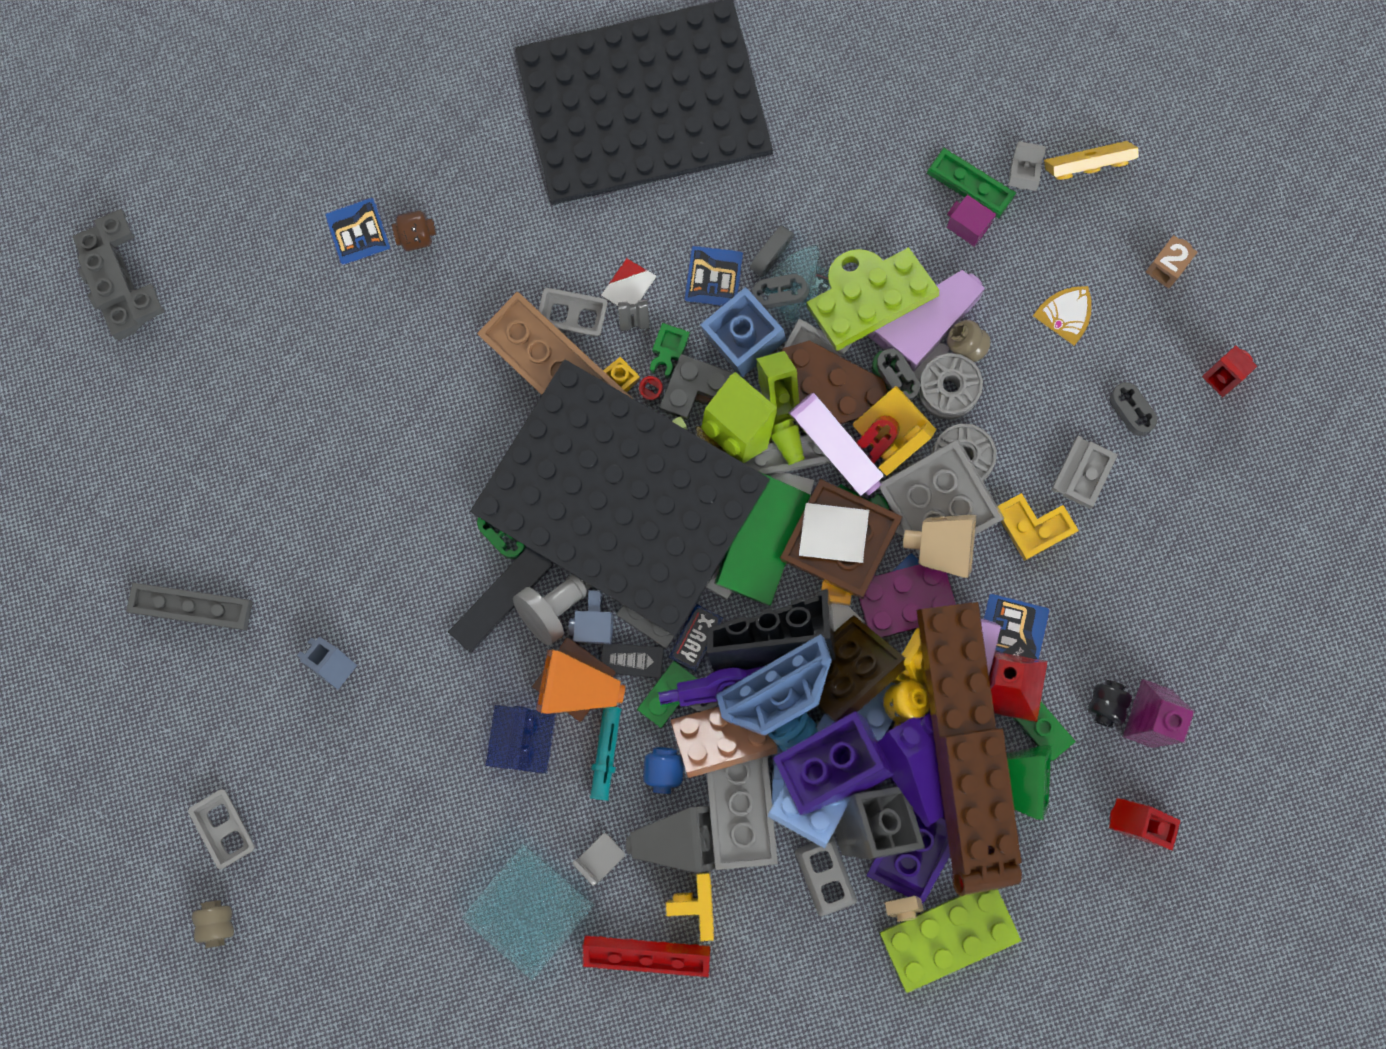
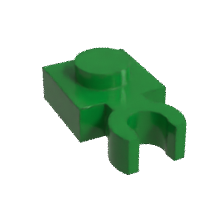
[650,323,690,379]

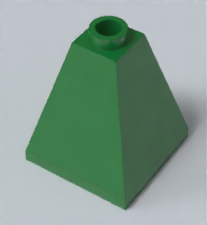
[1006,745,1052,820]

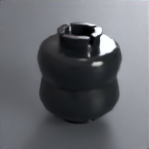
[1088,680,1132,728]

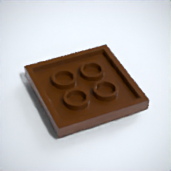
[780,479,903,599]

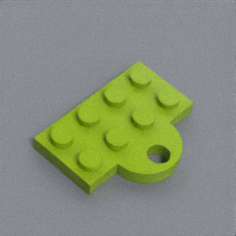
[806,247,939,351]

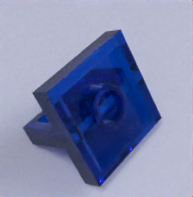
[486,705,556,774]

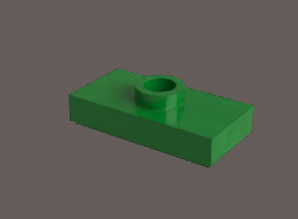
[1012,702,1076,762]

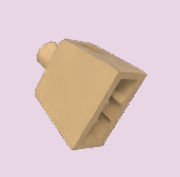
[903,515,977,578]

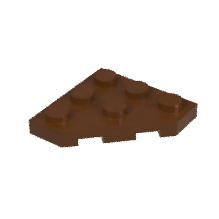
[780,340,888,424]

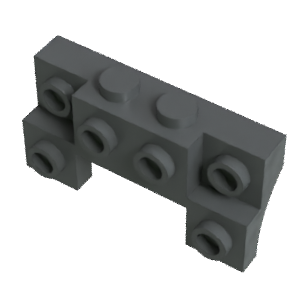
[72,209,165,341]

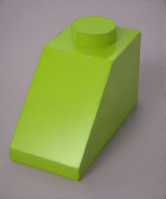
[756,351,799,426]

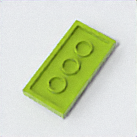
[879,889,1022,993]

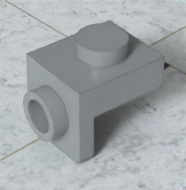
[1008,141,1046,191]

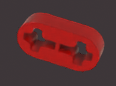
[856,416,899,464]

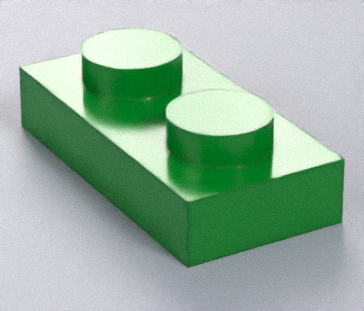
[637,661,697,729]

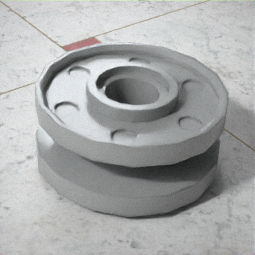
[918,353,983,420]
[931,423,997,482]

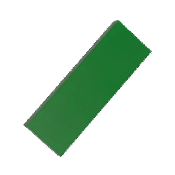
[927,148,1016,219]

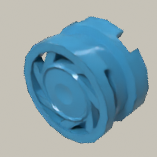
[768,712,818,752]

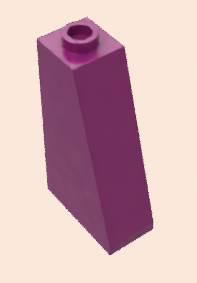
[1122,679,1194,748]

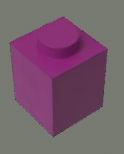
[946,195,996,247]

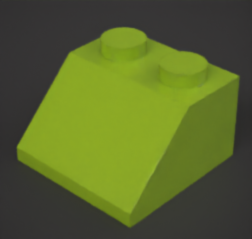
[701,372,778,463]

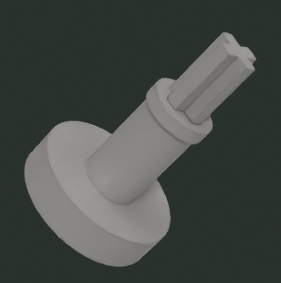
[513,574,592,646]

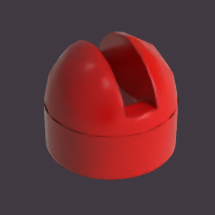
[639,376,664,400]

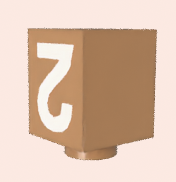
[1146,235,1198,289]

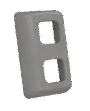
[538,288,608,337]
[188,789,255,869]
[795,837,857,917]

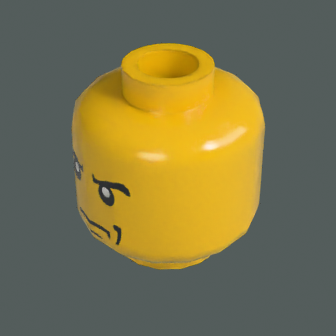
[883,680,930,723]

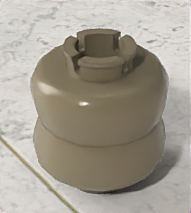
[947,320,991,362]
[192,900,234,948]

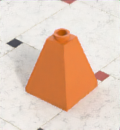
[536,649,625,714]

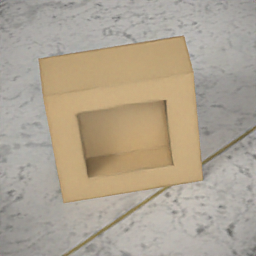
[885,896,924,922]

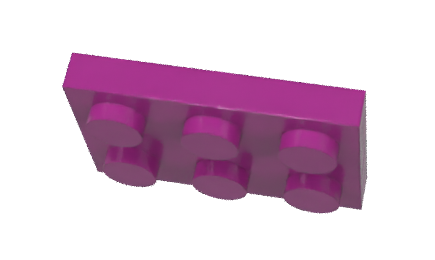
[858,564,956,638]

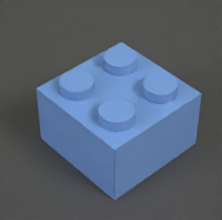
[700,287,787,377]

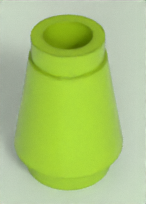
[770,419,805,466]

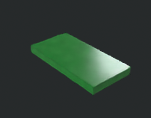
[714,471,811,606]

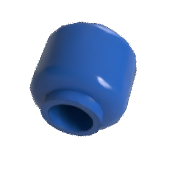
[643,747,684,794]

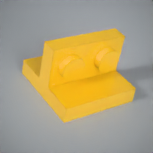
[666,872,714,941]

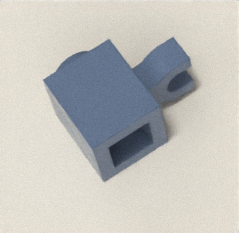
[569,590,614,645]
[297,637,357,690]

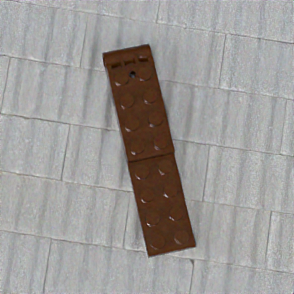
[916,602,1022,896]

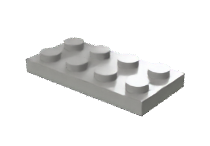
[707,756,778,870]

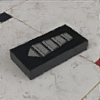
[601,643,664,678]

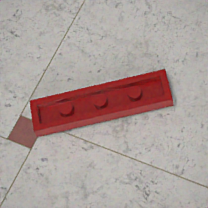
[583,936,711,977]

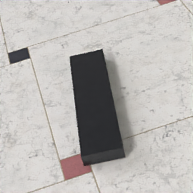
[448,547,553,653]

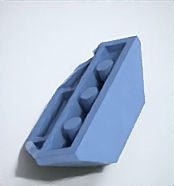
[716,634,831,735]

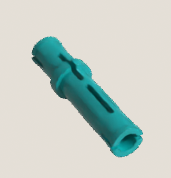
[589,707,622,801]

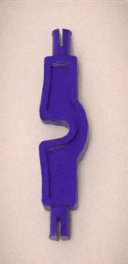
[658,666,765,707]

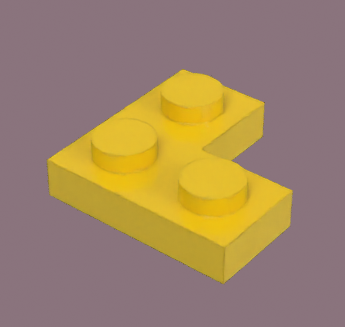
[998,493,1079,561]

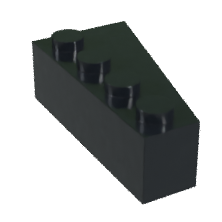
[707,589,836,672]

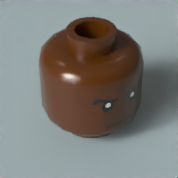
[392,211,437,251]

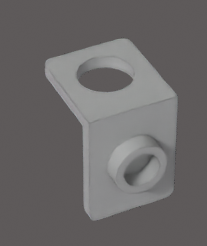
[572,833,625,886]

